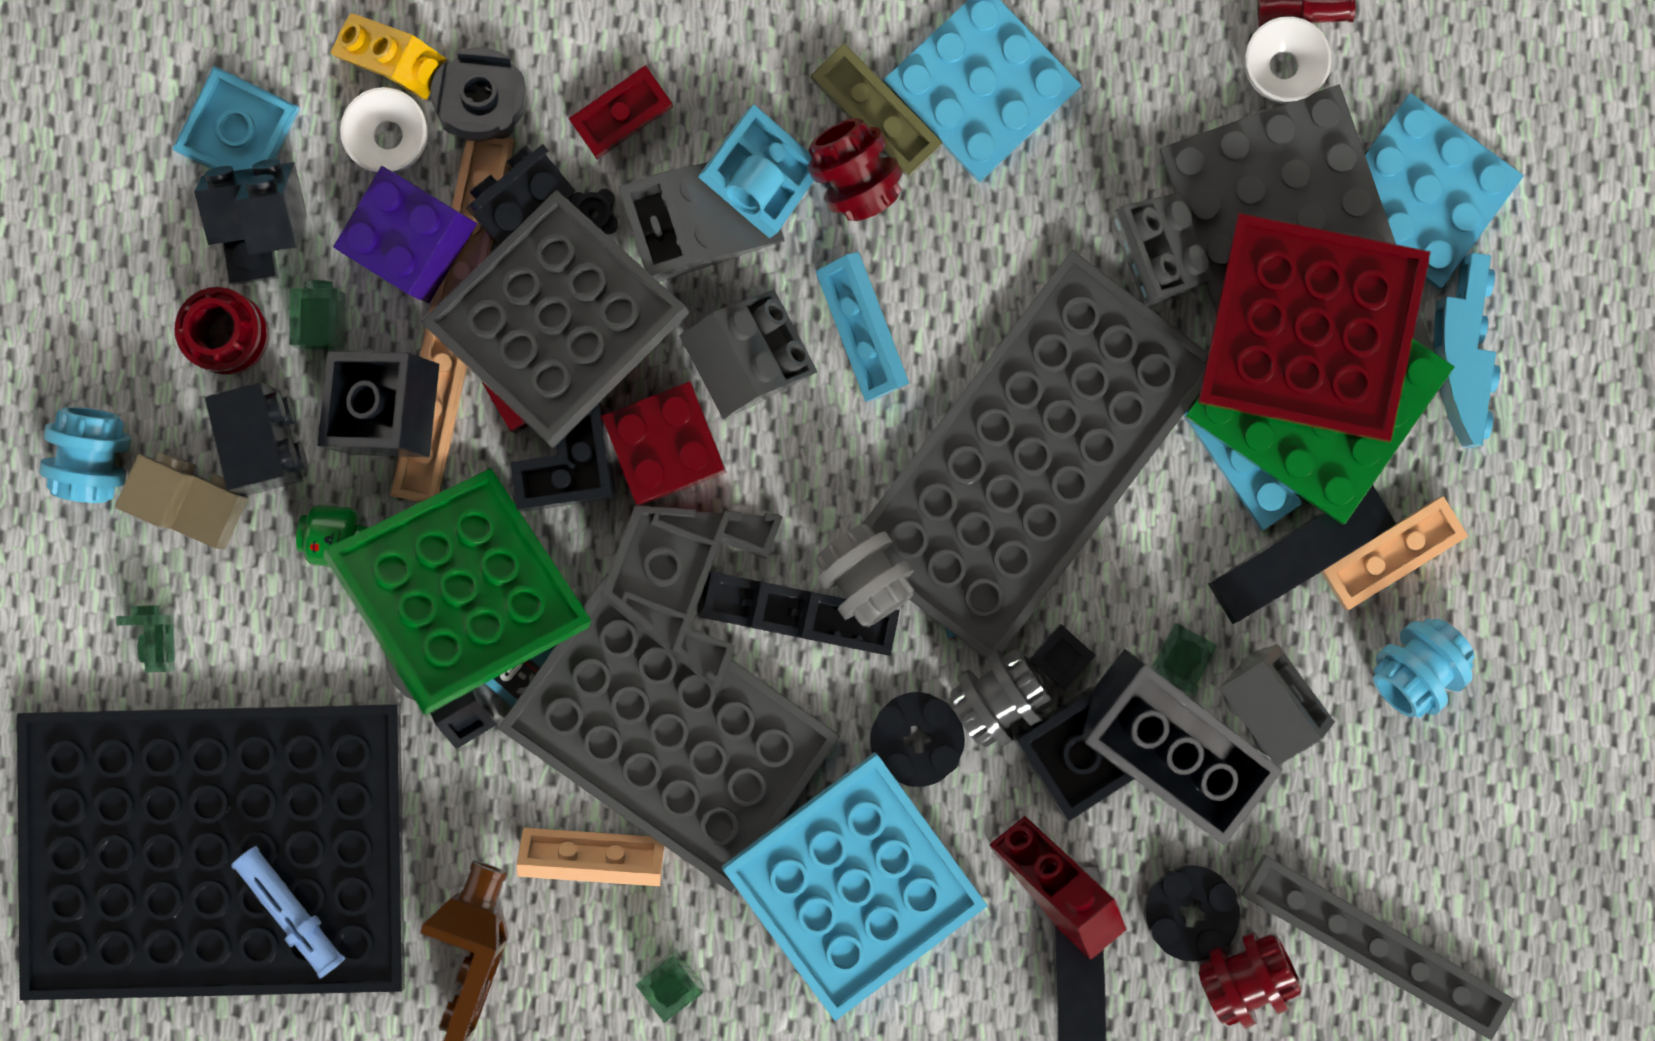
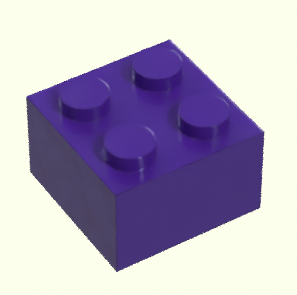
[333,165,477,304]

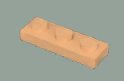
[1321,496,1469,610]
[517,827,665,886]

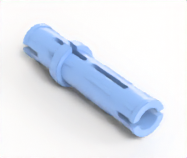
[231,846,345,979]

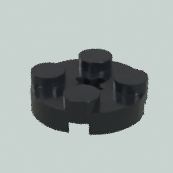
[431,48,527,141]
[870,692,965,787]
[1144,865,1240,962]

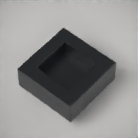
[223,240,279,285]
[1029,624,1096,691]
[430,690,497,749]

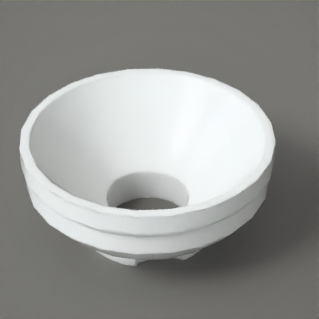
[1244,16,1332,104]
[340,87,428,173]

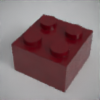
[601,381,727,506]

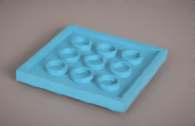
[721,752,988,1021]

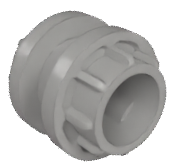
[817,524,914,627]

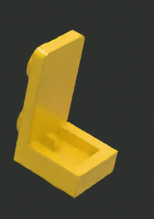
[331,13,447,101]

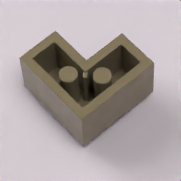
[114,451,248,549]

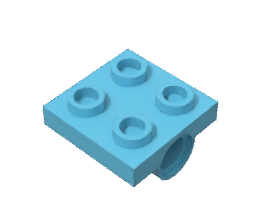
[698,104,814,238]

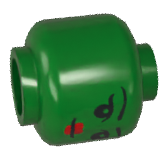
[296,504,369,567]

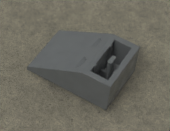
[618,162,785,282]

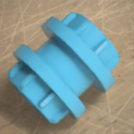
[39,407,131,503]
[1373,619,1475,718]

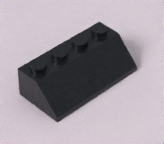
[1082,648,1283,846]

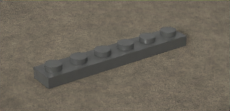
[1240,854,1515,1041]

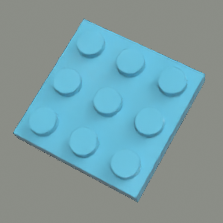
[883,0,1082,183]
[1365,93,1524,290]

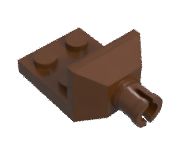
[420,860,508,1041]

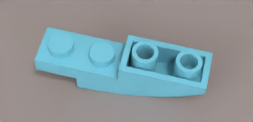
[1434,253,1500,448]

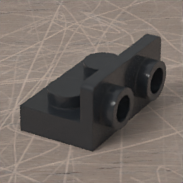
[466,144,576,246]

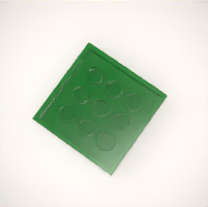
[1185,339,1455,525]
[324,468,592,716]

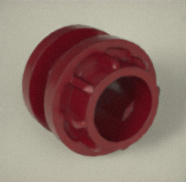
[807,118,903,221]
[174,287,269,375]
[1198,931,1302,1029]

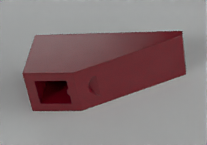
[989,816,1127,960]

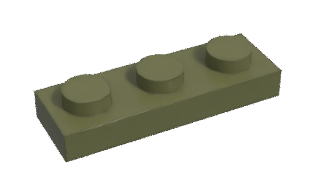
[811,43,943,179]

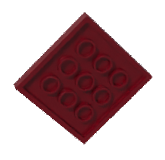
[1198,213,1431,442]

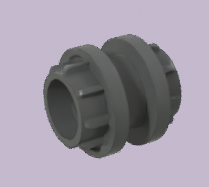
[949,649,1052,747]

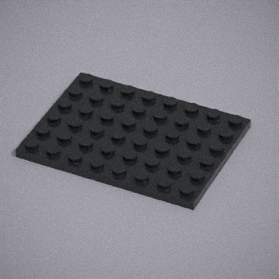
[17,704,405,1001]

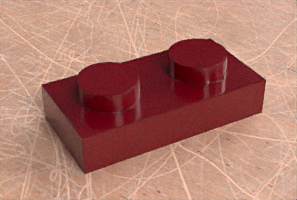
[568,65,673,160]

